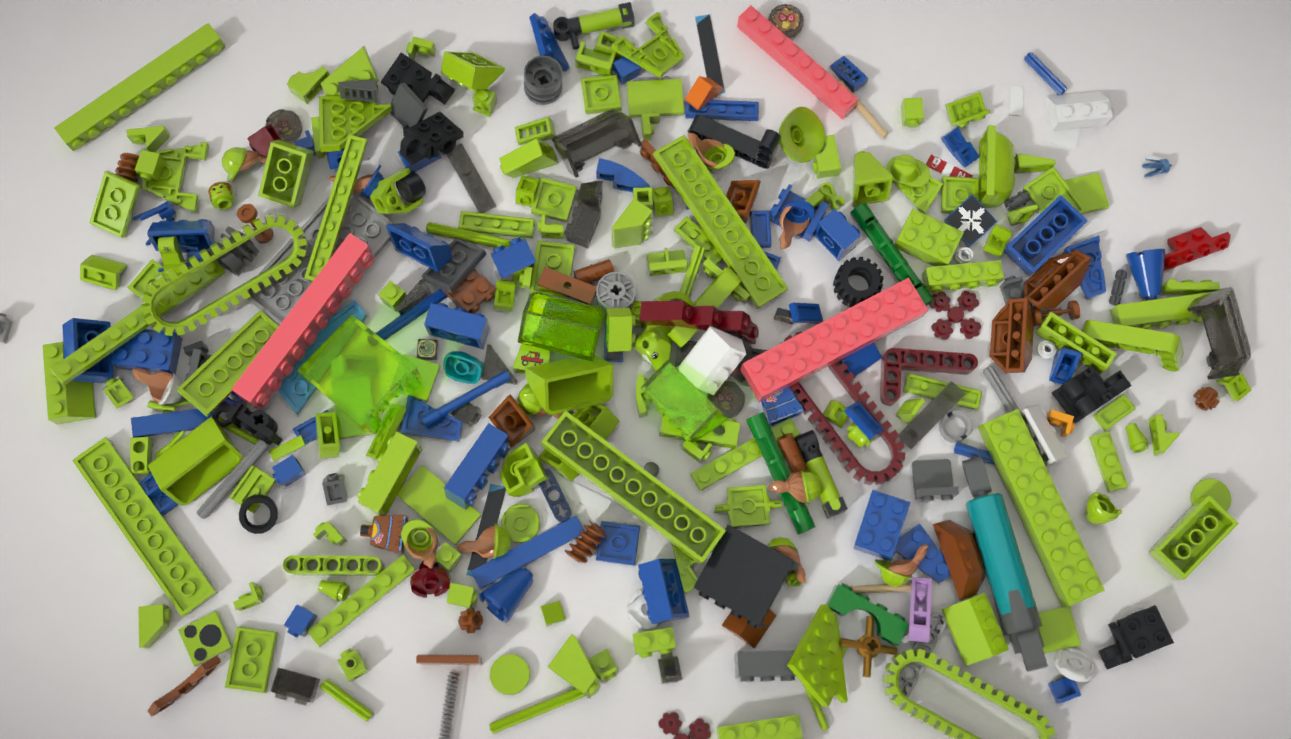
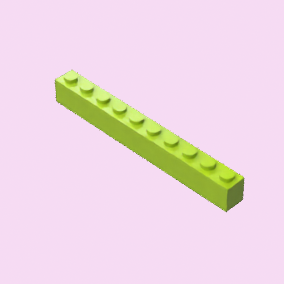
[54,23,226,151]

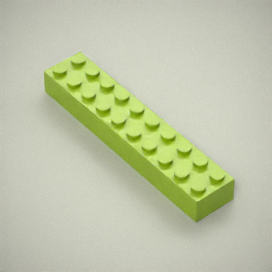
[977,409,1105,607]
[540,410,726,564]

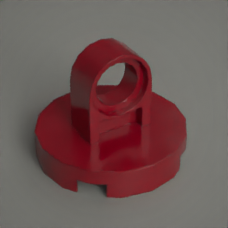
[410,560,450,598]

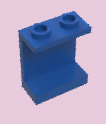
[769,184,829,241]

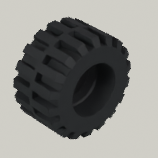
[833,257,884,308]

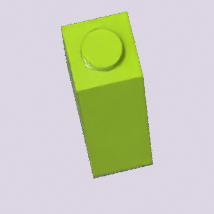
[499,138,559,178]
[548,634,602,698]

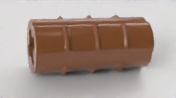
[574,259,614,284]
[776,433,807,473]

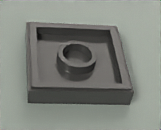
[390,82,428,127]

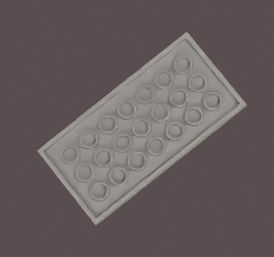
[247,192,394,325]

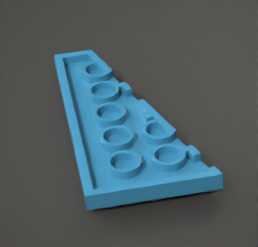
[278,300,367,415]

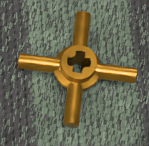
[839,616,897,678]

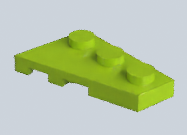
[320,46,379,96]
[892,156,943,214]

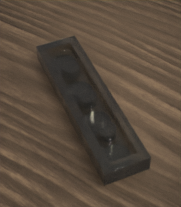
[446,143,496,213]

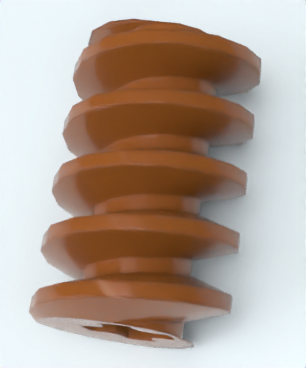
[115,153,139,182]
[565,519,607,563]

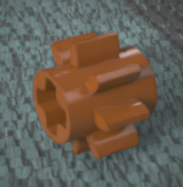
[1193,387,1220,411]
[458,608,483,634]

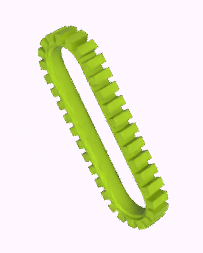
[141,214,307,336]
[882,649,1056,739]

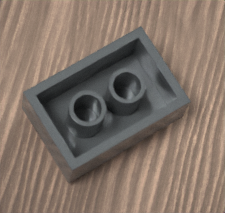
[734,650,797,682]

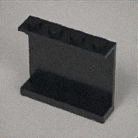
[694,524,800,629]

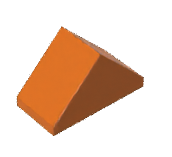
[685,76,723,111]

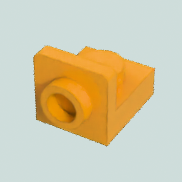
[1046,409,1075,437]

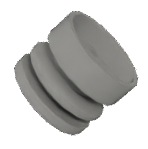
[596,272,636,316]

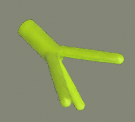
[147,400,191,413]
[155,430,185,458]

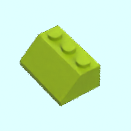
[441,51,505,92]
[611,198,654,248]
[941,593,1009,666]

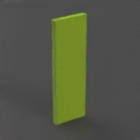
[269,435,306,461]

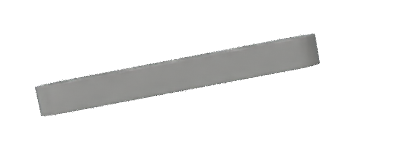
[892,612,947,698]

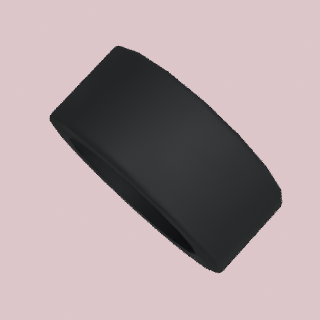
[239,494,278,534]

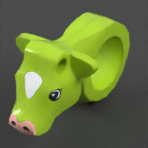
[633,291,693,376]

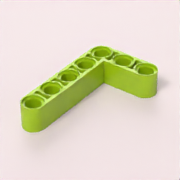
[1082,320,1184,372]

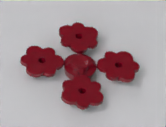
[929,291,981,340]
[658,712,711,739]

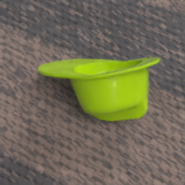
[886,155,930,188]

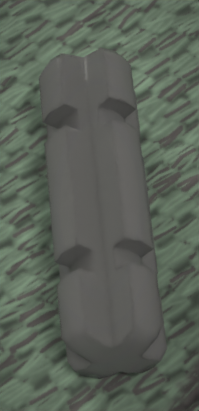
[1109,269,1127,306]

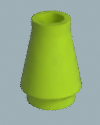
[1125,423,1149,453]
[318,580,350,602]

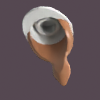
[132,368,183,405]

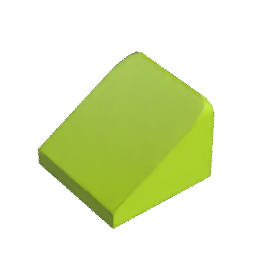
[822,400,848,428]
[540,600,566,626]

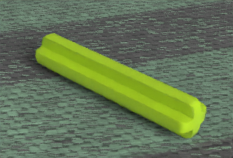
[680,245,705,297]
[320,679,373,721]

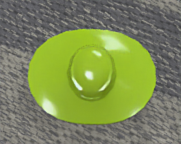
[779,106,825,163]

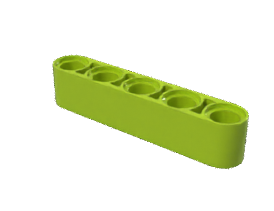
[667,266,742,347]
[283,555,384,576]

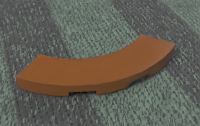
[147,655,221,716]

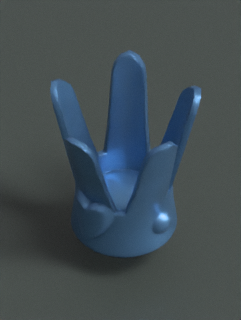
[1142,158,1172,177]

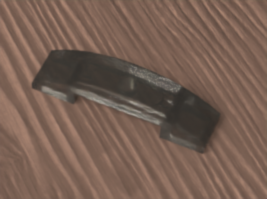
[898,381,965,449]

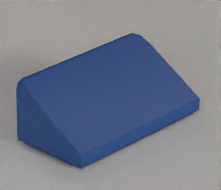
[840,343,882,376]

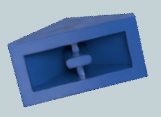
[1049,347,1082,384]

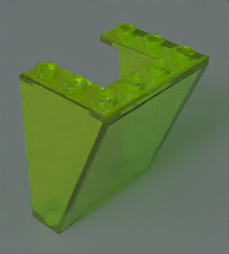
[297,314,422,436]

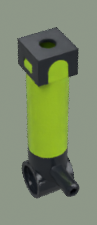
[553,2,635,50]
[794,430,848,519]

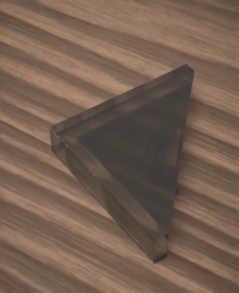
[481,344,517,385]

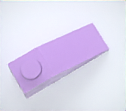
[909,577,932,642]

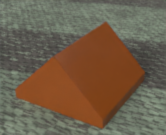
[726,180,761,224]
[488,394,535,447]
[721,609,777,649]

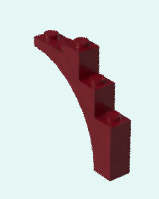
[639,301,759,344]

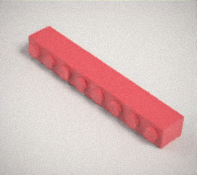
[737,5,858,120]

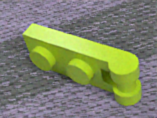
[1161,279,1220,295]

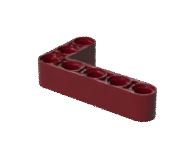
[880,348,978,406]

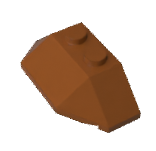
[1024,250,1091,309]
[990,298,1034,373]
[933,520,987,600]

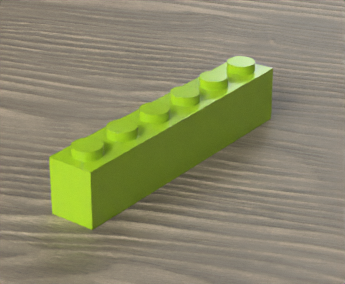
[1110,290,1232,329]

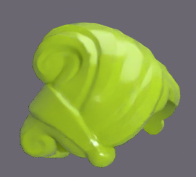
[1084,492,1122,525]

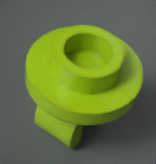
[786,572,802,587]

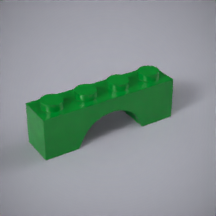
[826,583,909,646]

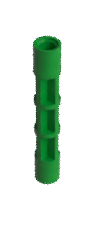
[850,203,934,306]
[746,412,816,535]

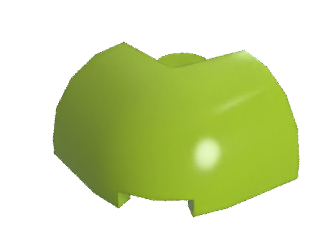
[500,443,548,497]

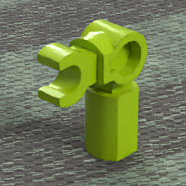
[805,182,845,210]

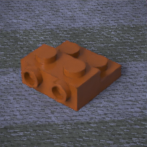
[442,269,496,314]

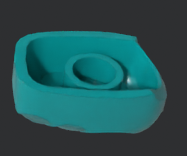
[443,351,484,384]

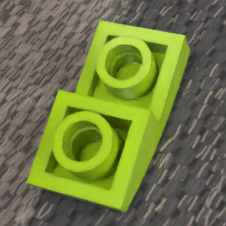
[636,373,650,418]

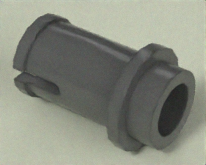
[1004,191,1029,211]

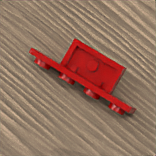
[1164,227,1231,271]

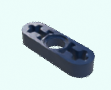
[539,469,571,522]

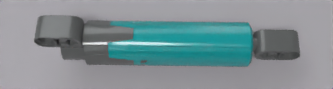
[962,456,1048,672]

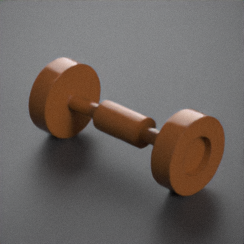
[237,204,274,243]
[1031,300,1080,326]

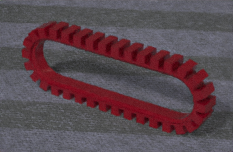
[781,332,905,485]

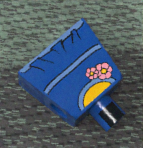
[761,387,803,427]

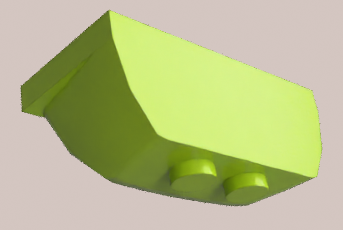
[978,125,1016,209]

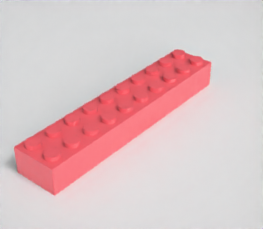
[231,233,375,410]
[740,278,928,402]

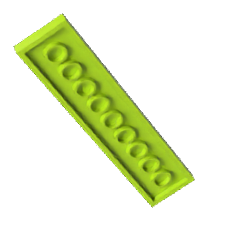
[653,135,789,309]
[72,437,217,617]

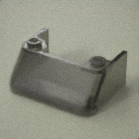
[552,109,642,178]
[1187,287,1251,380]

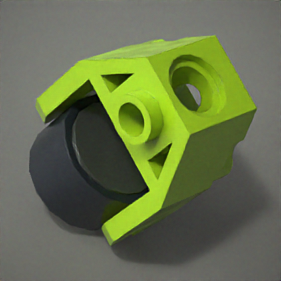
[370,168,426,214]

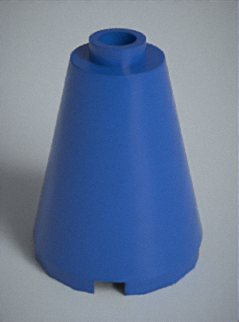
[1126,249,1166,301]
[479,568,534,623]

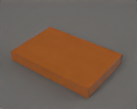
[416,655,482,665]

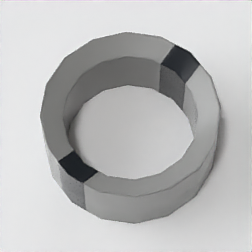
[939,410,972,443]

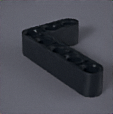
[688,114,781,169]

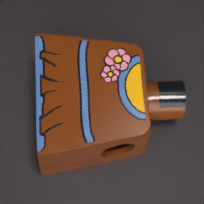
[360,514,409,554]

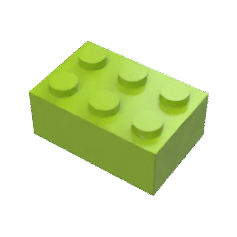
[258,139,314,208]
[894,208,964,267]

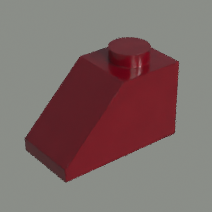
[247,124,281,156]

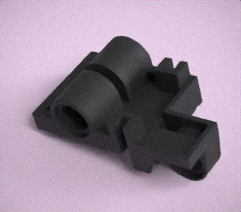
[381,52,455,104]
[400,112,463,165]
[1052,365,1132,423]
[213,401,283,445]
[1098,605,1174,670]

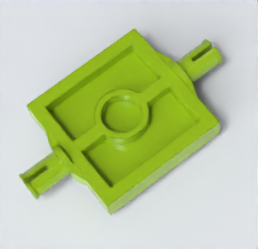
[715,485,782,528]

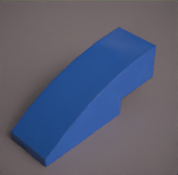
[596,158,650,192]

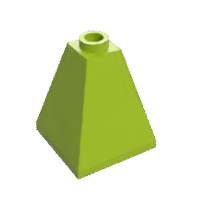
[852,151,893,207]

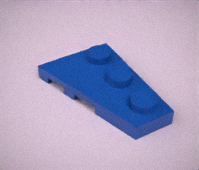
[529,13,570,72]
[1064,235,1106,300]
[401,395,463,442]
[895,523,951,584]

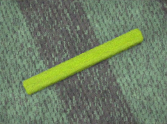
[426,222,511,247]
[489,688,585,734]

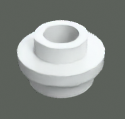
[955,247,974,264]
[1037,340,1056,359]

